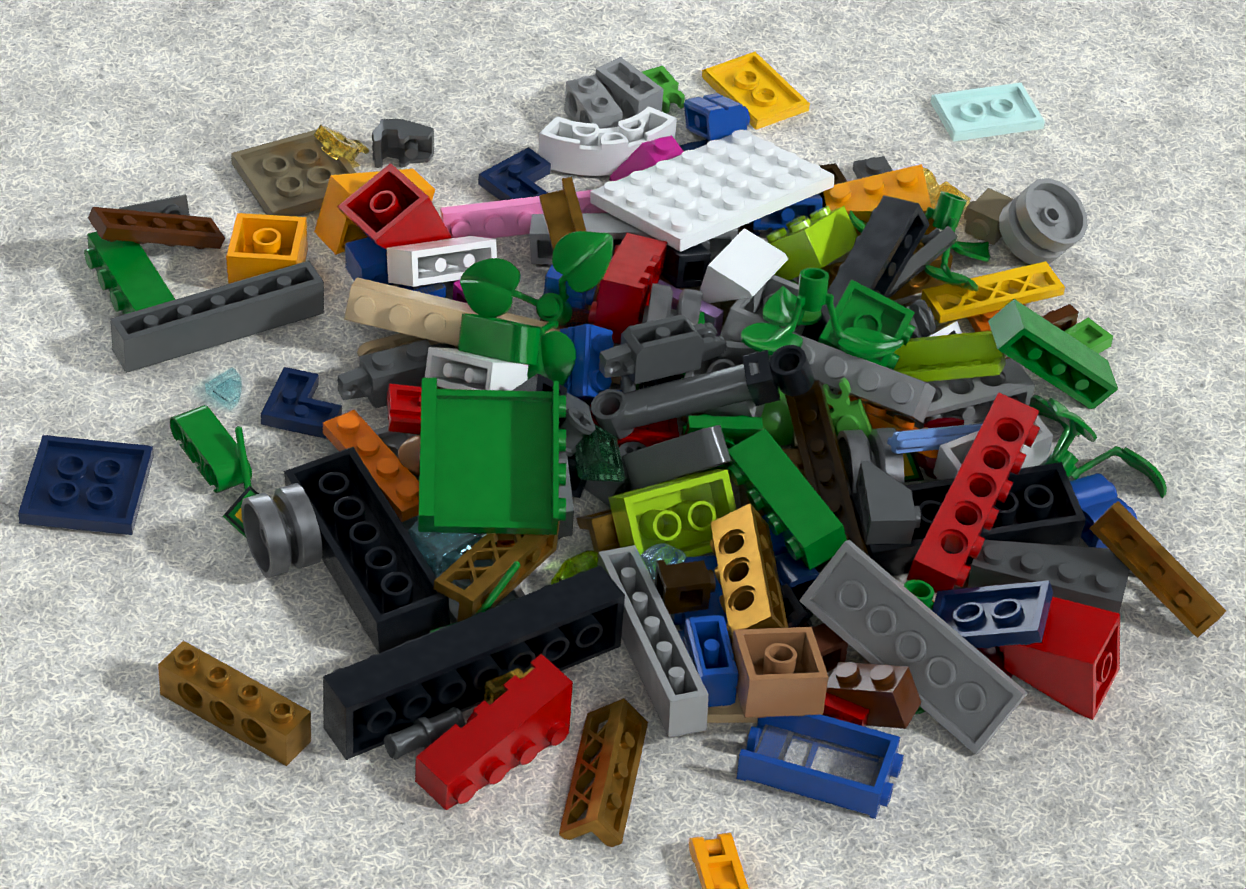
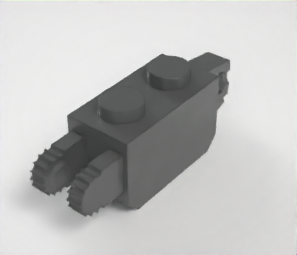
[599,314,727,384]
[337,339,456,408]

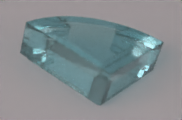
[205,367,242,411]
[641,543,686,580]

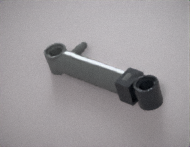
[591,345,814,440]

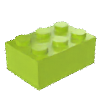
[608,469,737,570]

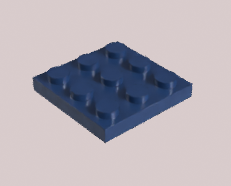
[18,435,154,535]

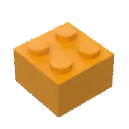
[226,213,308,284]

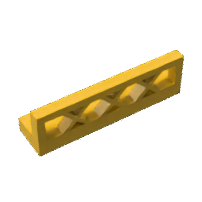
[921,261,1065,324]

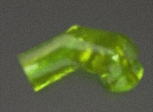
[551,550,598,585]

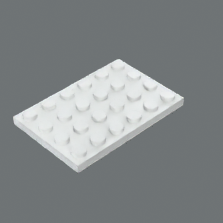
[590,130,834,252]

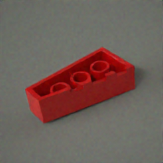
[588,233,668,344]
[415,654,573,810]

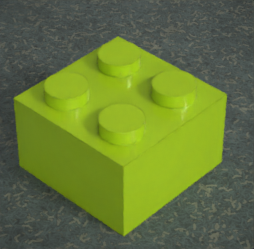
[766,206,858,280]

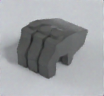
[372,119,434,168]

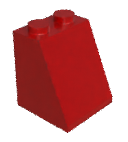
[337,163,452,249]
[1000,596,1120,720]

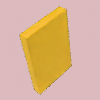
[702,52,810,130]

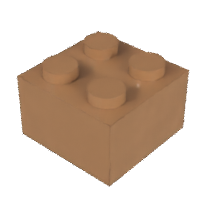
[732,627,829,718]

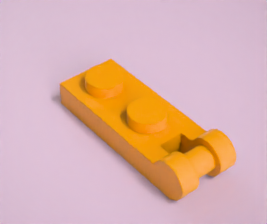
[689,833,749,889]

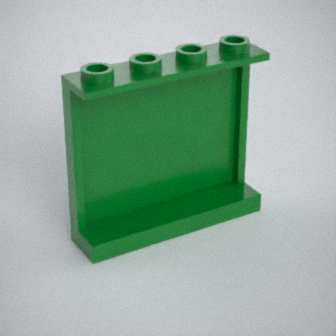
[418,378,566,535]

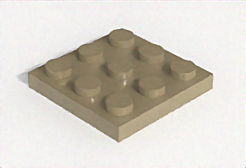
[231,127,356,216]

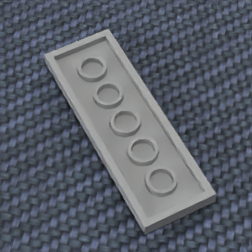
[799,540,1028,755]

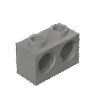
[596,57,664,120]
[564,74,623,129]

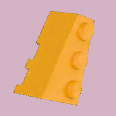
[823,164,936,236]
[314,168,435,255]

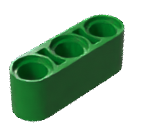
[458,314,542,365]
[170,405,252,493]

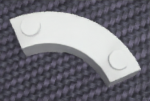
[538,106,677,176]

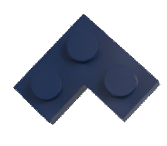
[478,147,551,201]
[261,367,342,439]

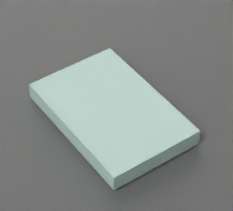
[931,83,1045,142]

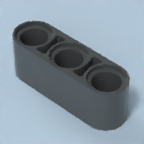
[622,425,731,491]

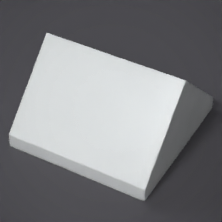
[700,228,788,303]

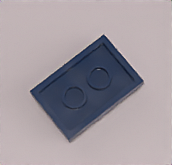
[932,580,1053,648]

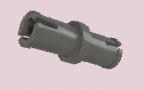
[384,707,465,760]

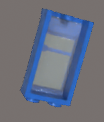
[736,715,904,819]

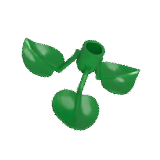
[849,191,991,291]
[460,231,613,386]
[741,268,904,359]
[1029,394,1167,498]

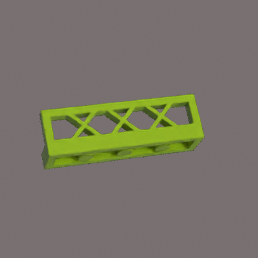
[894,331,1006,382]

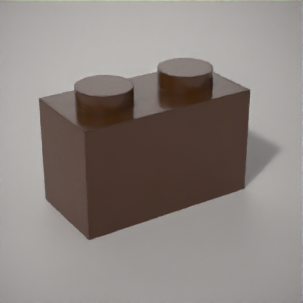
[826,662,922,729]

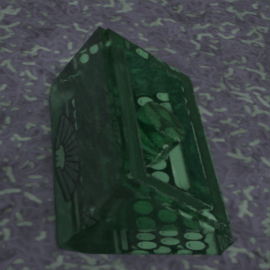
[574,424,625,482]

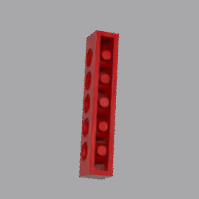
[907,392,1040,593]

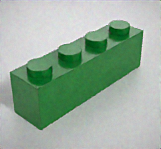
[84,231,176,314]
[988,299,1118,409]
[727,428,847,570]

